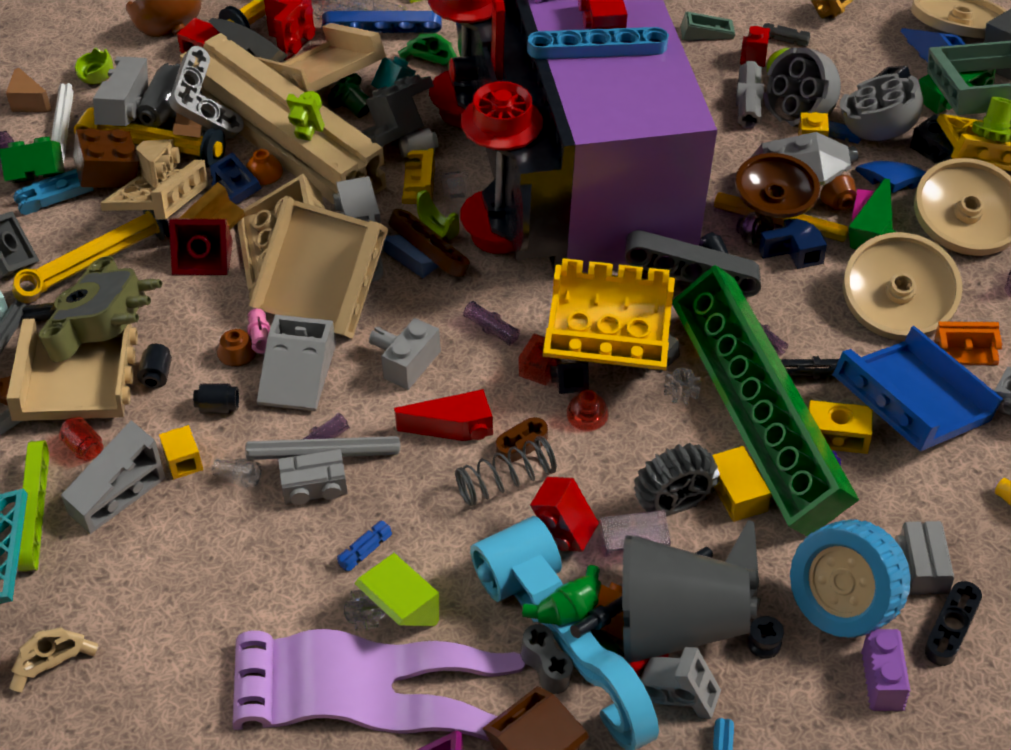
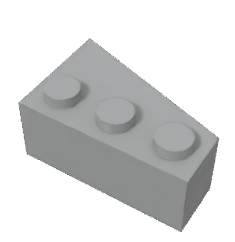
[61,420,166,534]

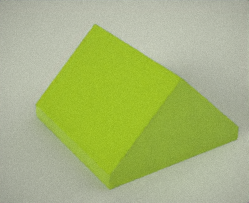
[354,553,439,626]

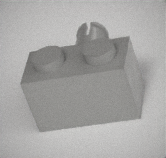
[369,318,441,390]

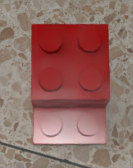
[264,0,316,60]

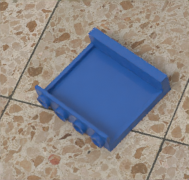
[833,326,1003,452]

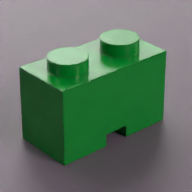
[0,137,65,183]

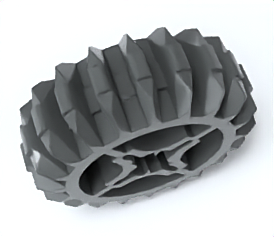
[634,443,720,517]

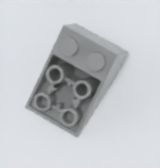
[257,315,336,411]

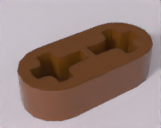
[496,417,548,462]

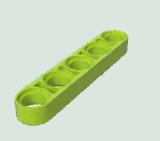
[17,440,49,572]

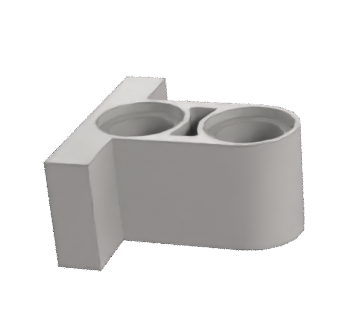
[641,647,721,719]

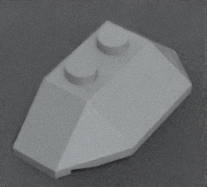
[749,132,852,186]

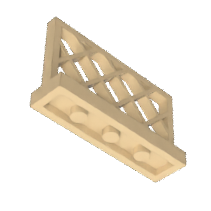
[100,160,208,219]

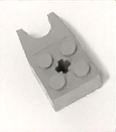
[333,176,384,282]

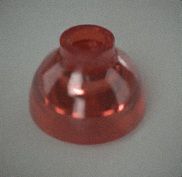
[566,390,609,431]

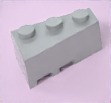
[93,56,148,126]

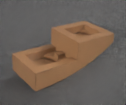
[173,113,203,138]

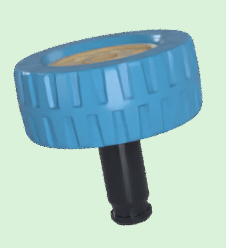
[790,519,911,638]

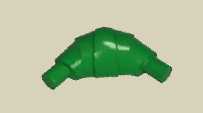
[398,33,457,68]
[522,565,601,626]

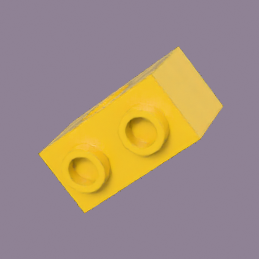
[808,400,872,454]

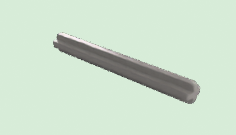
[245,436,401,460]

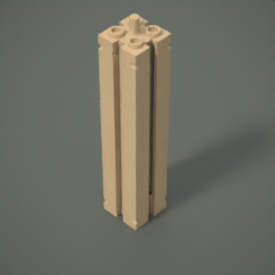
[180,33,386,205]

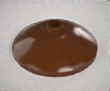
[735,153,820,218]

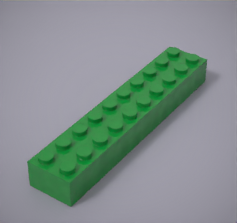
[672,265,859,536]

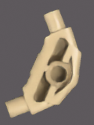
[9,627,98,692]

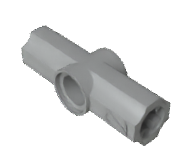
[736,61,764,128]

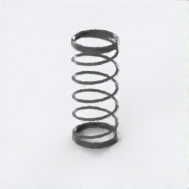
[455,435,557,506]

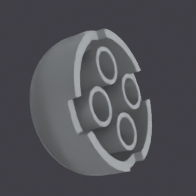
[764,48,841,127]
[840,73,923,141]

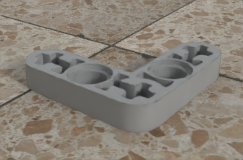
[169,46,244,139]

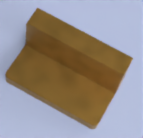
[179,182,245,230]

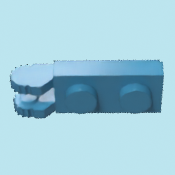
[13,169,94,215]

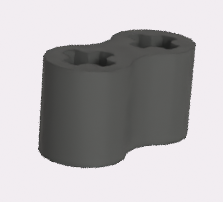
[520,624,573,694]

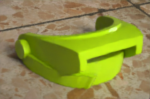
[417,190,459,240]

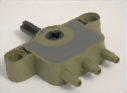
[22,256,162,362]

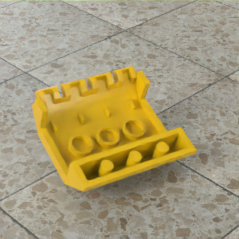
[543,258,675,371]

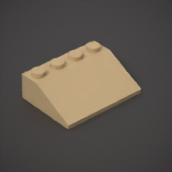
[237,174,325,291]

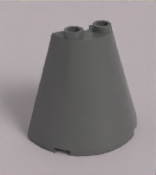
[622,535,757,663]

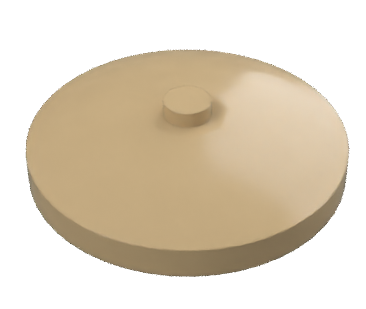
[911,0,1007,38]
[914,158,1011,256]
[843,232,962,341]

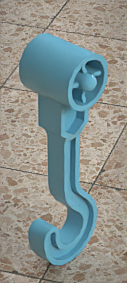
[470,516,659,750]

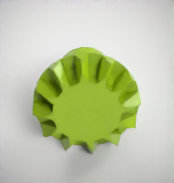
[972,97,1011,143]

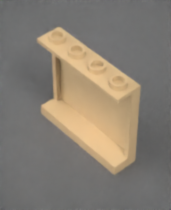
[256,23,386,92]
[249,195,388,339]
[7,319,138,421]

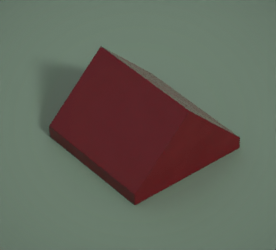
[169,218,233,275]

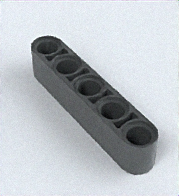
[625,230,761,297]

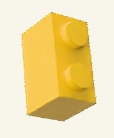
[712,446,772,522]

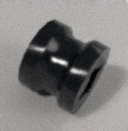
[747,616,784,659]

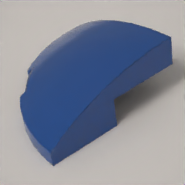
[855,161,926,193]

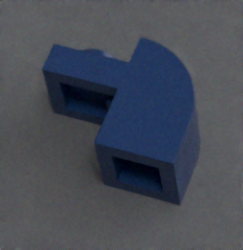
[759,219,827,269]

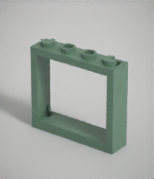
[927,41,1011,115]

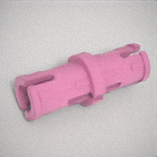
[247,308,270,354]

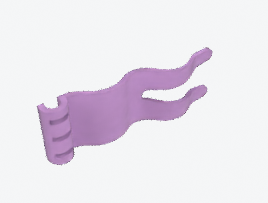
[233,629,525,741]

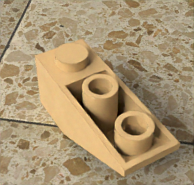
[136,139,180,188]

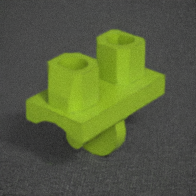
[286,91,325,141]

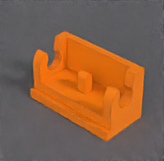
[934,321,1002,365]

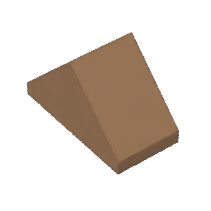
[6,68,51,112]

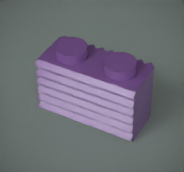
[861,629,911,711]

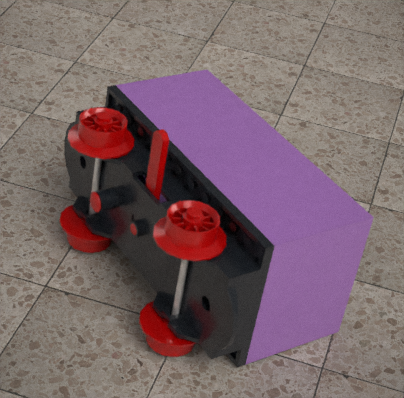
[428,0,717,273]

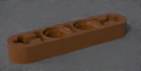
[388,209,470,277]

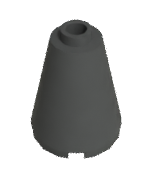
[137,63,202,128]

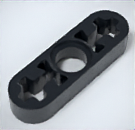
[925,581,982,666]

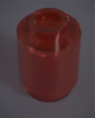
[59,417,104,462]

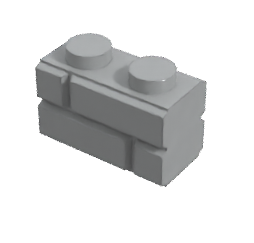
[278,449,348,505]
[895,521,954,595]

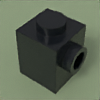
[550,358,589,394]

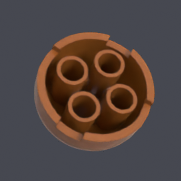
[126,0,202,37]

